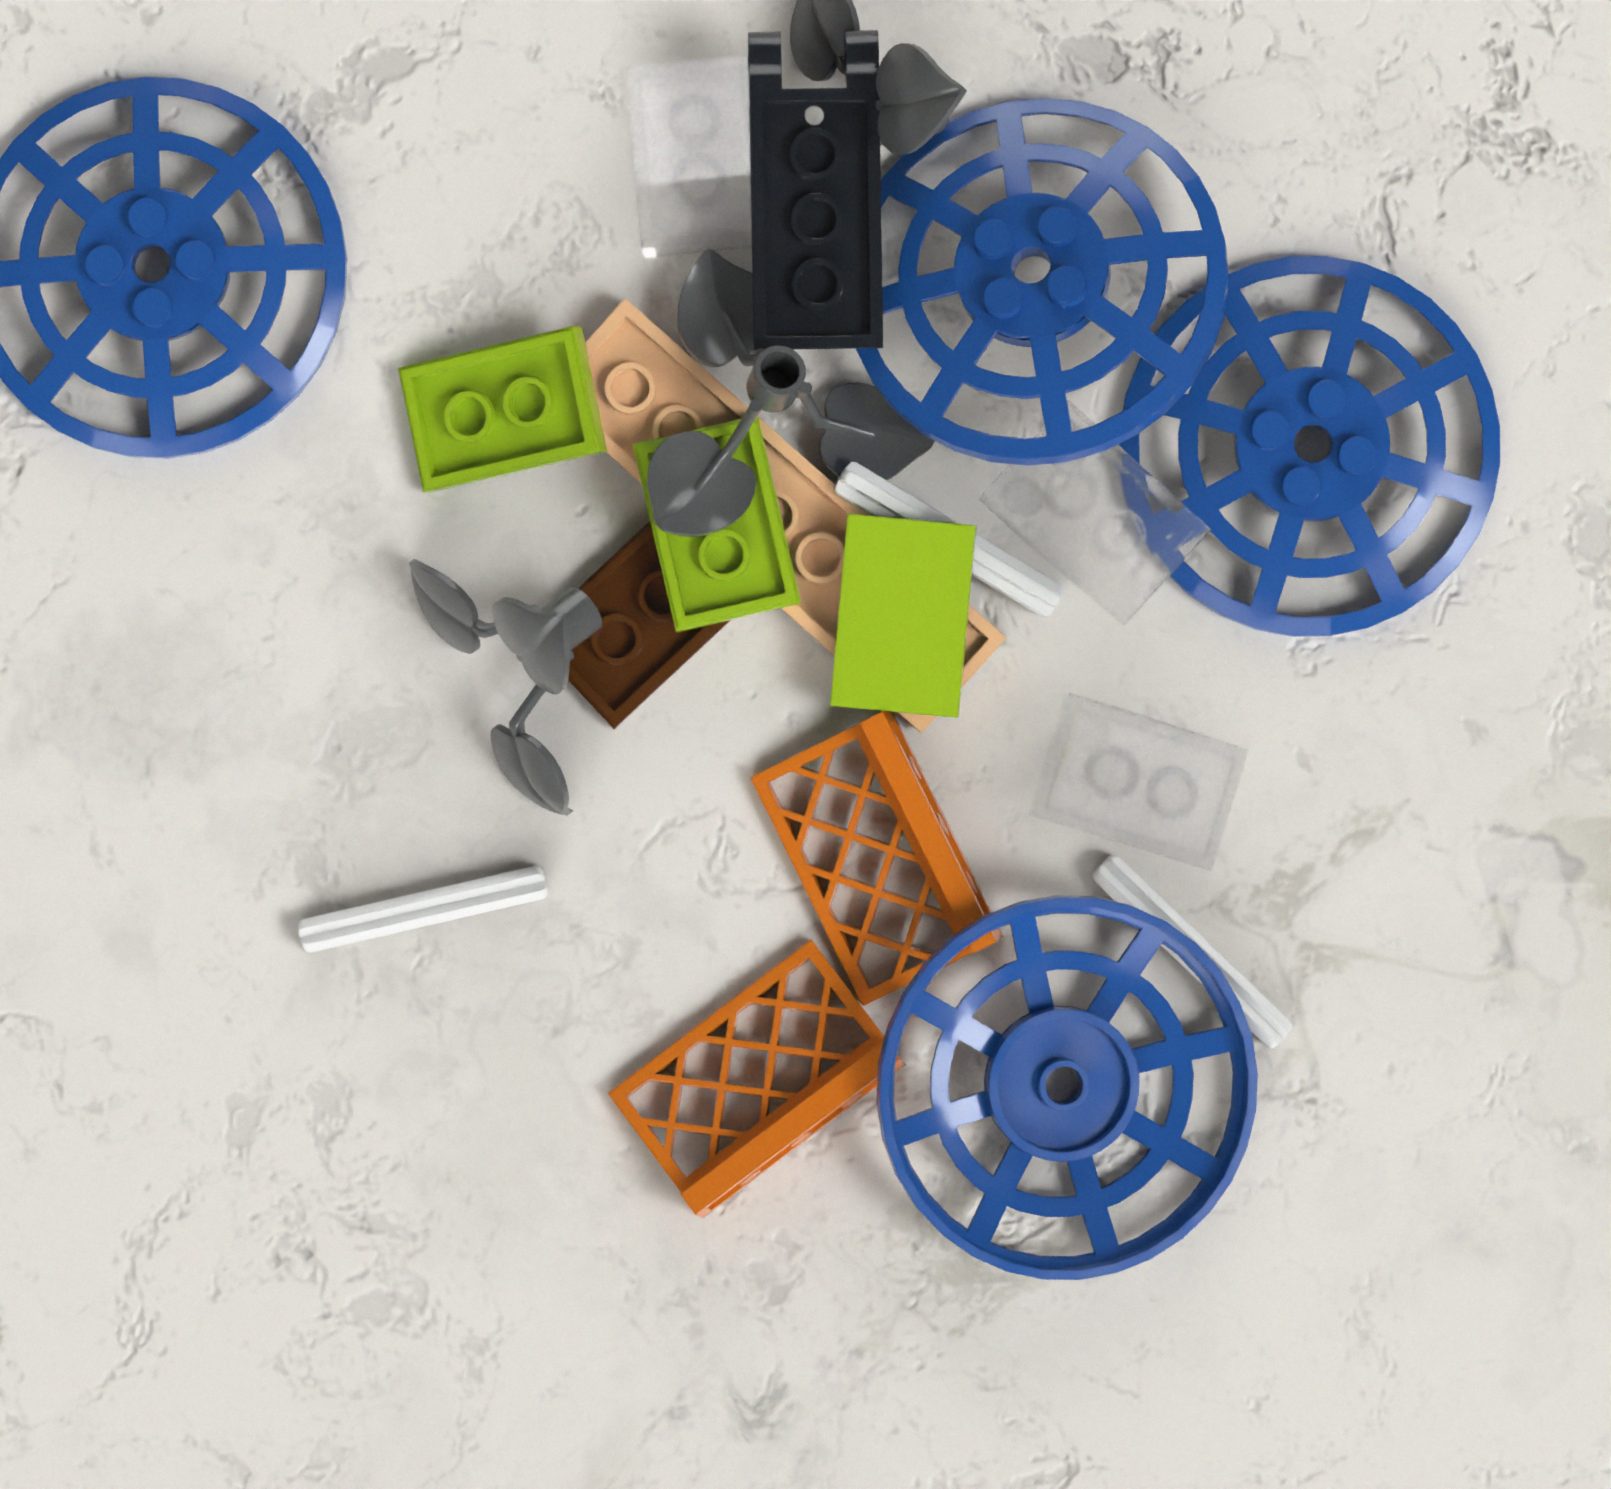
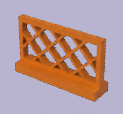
[750,711,1004,1006]
[608,940,906,1218]

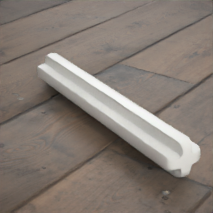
[834,461,1063,617]
[1092,855,1293,1048]
[298,865,548,953]

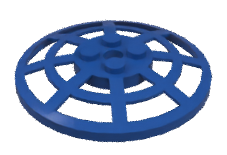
[0,77,348,459]
[856,98,1229,466]
[1119,256,1500,637]
[876,895,1258,1280]

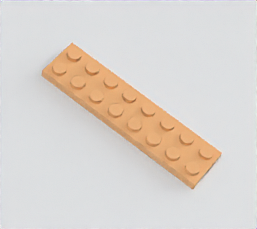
[585,298,1006,733]

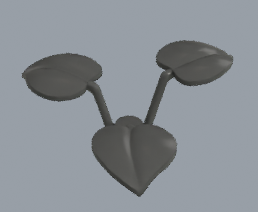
[790,0,967,155]
[647,249,935,537]
[409,559,602,816]

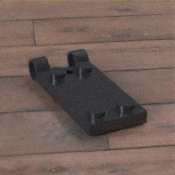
[748,30,883,350]

